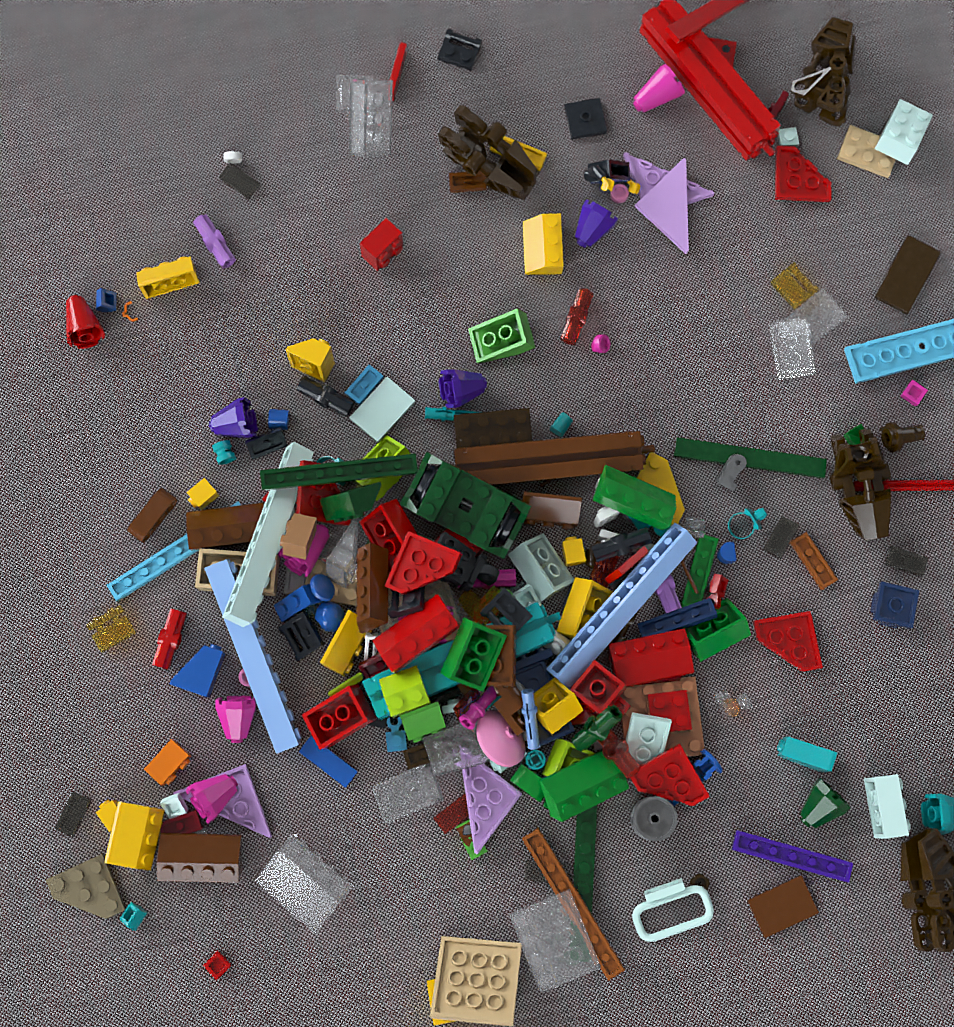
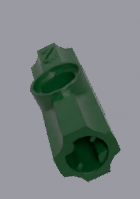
[572,705,623,752]

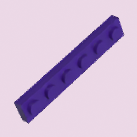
[731,830,853,883]

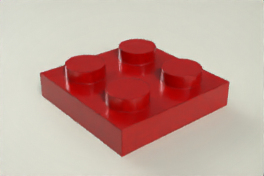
[647,690,692,732]

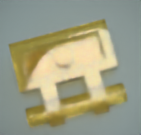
[86,605,136,653]

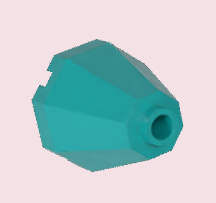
[921,794,954,835]

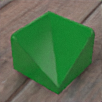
[843,424,864,445]

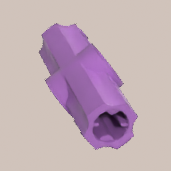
[193,214,236,269]
[655,574,682,614]

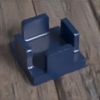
[870,581,920,629]

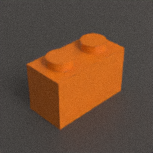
[144,739,192,786]

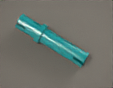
[424,407,481,422]

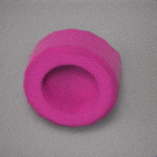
[591,334,611,353]

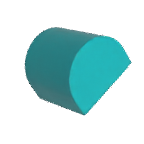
[549,412,573,437]
[120,902,148,931]

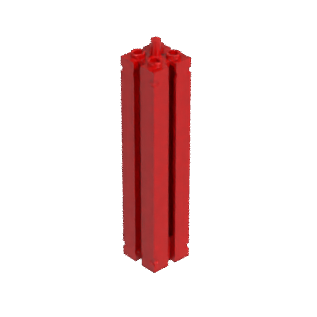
[640,0,781,161]

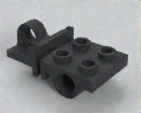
[437,532,500,592]

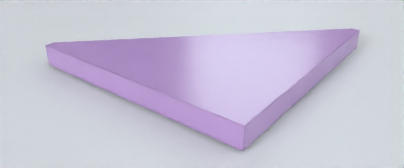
[623,152,714,205]
[635,158,689,254]
[459,747,522,854]
[173,764,272,838]

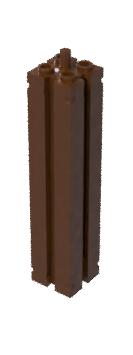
[454,431,655,485]

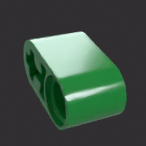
[510,764,544,802]

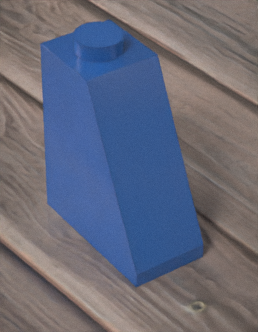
[169,644,226,698]

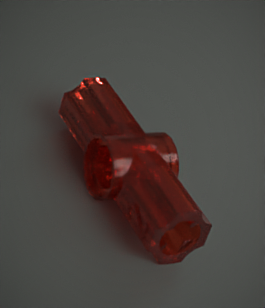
[560,288,594,345]
[597,729,640,779]

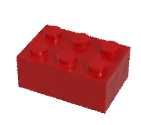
[302,684,377,750]

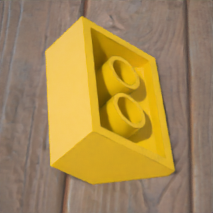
[523,213,563,275]
[136,256,200,299]
[286,338,335,383]
[557,577,613,639]
[320,610,372,677]
[104,802,164,870]

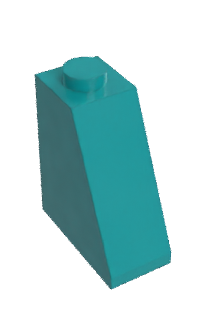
[777,736,837,773]

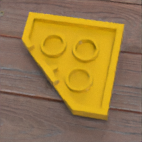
[637,452,685,526]

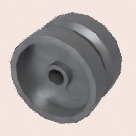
[630,796,677,841]

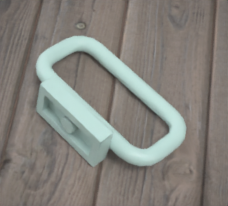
[632,878,714,942]

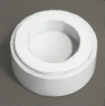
[224,151,242,164]

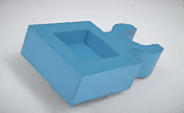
[385,717,407,752]

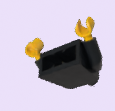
[584,159,641,194]

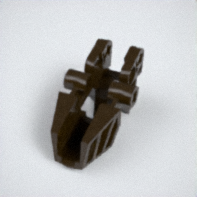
[791,17,856,127]
[438,105,537,200]
[830,428,891,541]
[900,828,954,952]

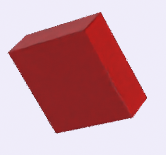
[203,950,232,981]

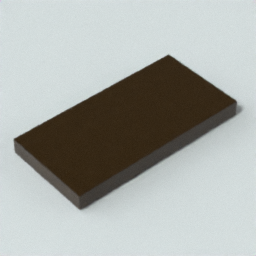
[874,235,941,315]

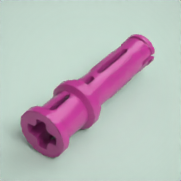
[459,686,498,730]

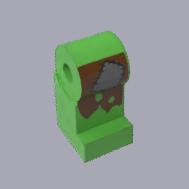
[455,820,488,860]

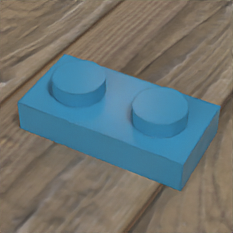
[345,365,384,406]

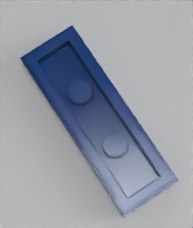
[299,736,358,788]

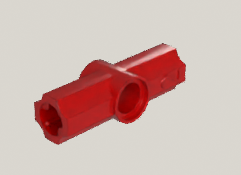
[152,608,187,670]

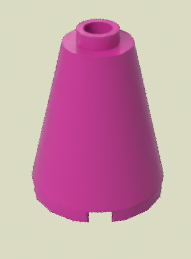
[633,64,685,113]
[278,524,330,578]

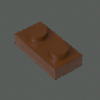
[449,171,487,193]

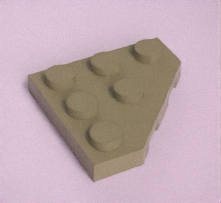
[46,854,126,919]

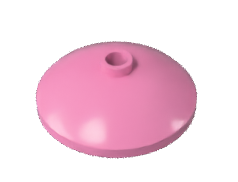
[476,710,526,767]

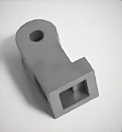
[715,454,747,491]

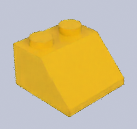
[534,678,583,734]

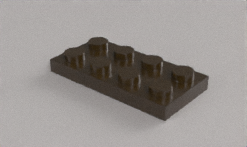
[454,408,532,448]

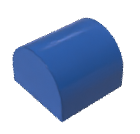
[96,288,117,312]
[268,409,290,430]
[717,542,737,564]

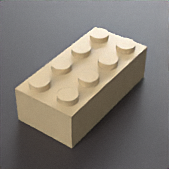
[195,548,280,596]

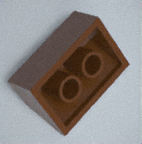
[522,492,582,530]

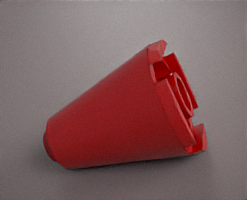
[66,295,105,349]

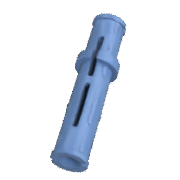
[521,689,540,750]

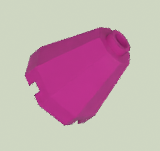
[215,696,257,743]
[186,774,238,824]

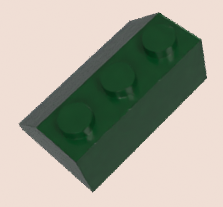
[319,482,382,523]

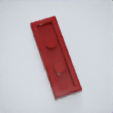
[387,42,407,101]

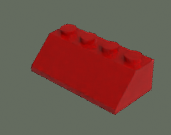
[359,498,418,574]
[372,594,460,673]
[608,628,694,687]

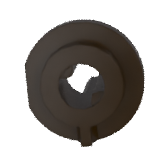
[879,422,925,453]

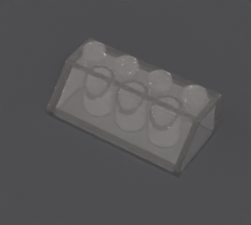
[349,79,393,157]

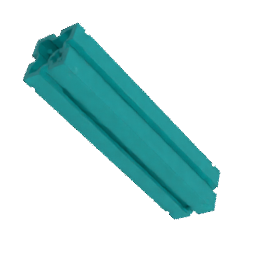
[362,602,561,720]

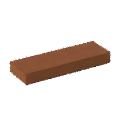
[789,532,838,590]

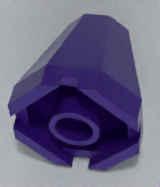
[575,199,618,248]
[438,369,487,408]
[209,397,258,438]

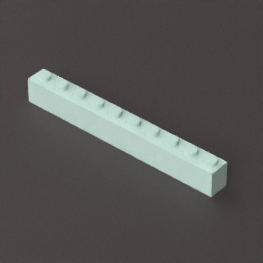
[222,442,314,627]

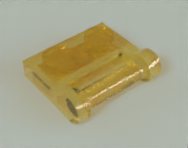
[770,262,820,310]

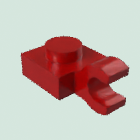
[706,574,729,610]

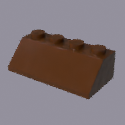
[186,503,264,551]
[356,543,388,634]
[157,833,242,883]

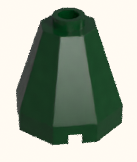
[800,777,851,828]

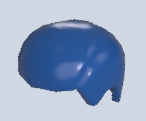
[315,601,345,633]

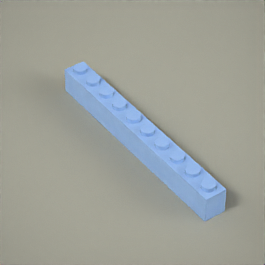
[546,523,697,689]
[204,559,302,754]

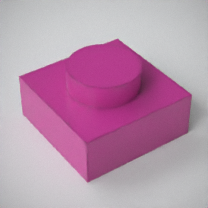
[900,380,928,407]

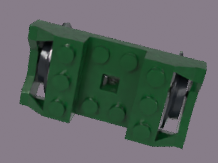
[400,452,532,559]

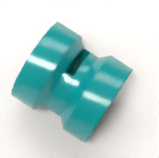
[212,440,236,465]
[525,750,546,770]

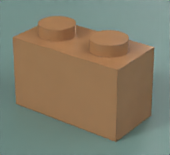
[280,513,317,560]

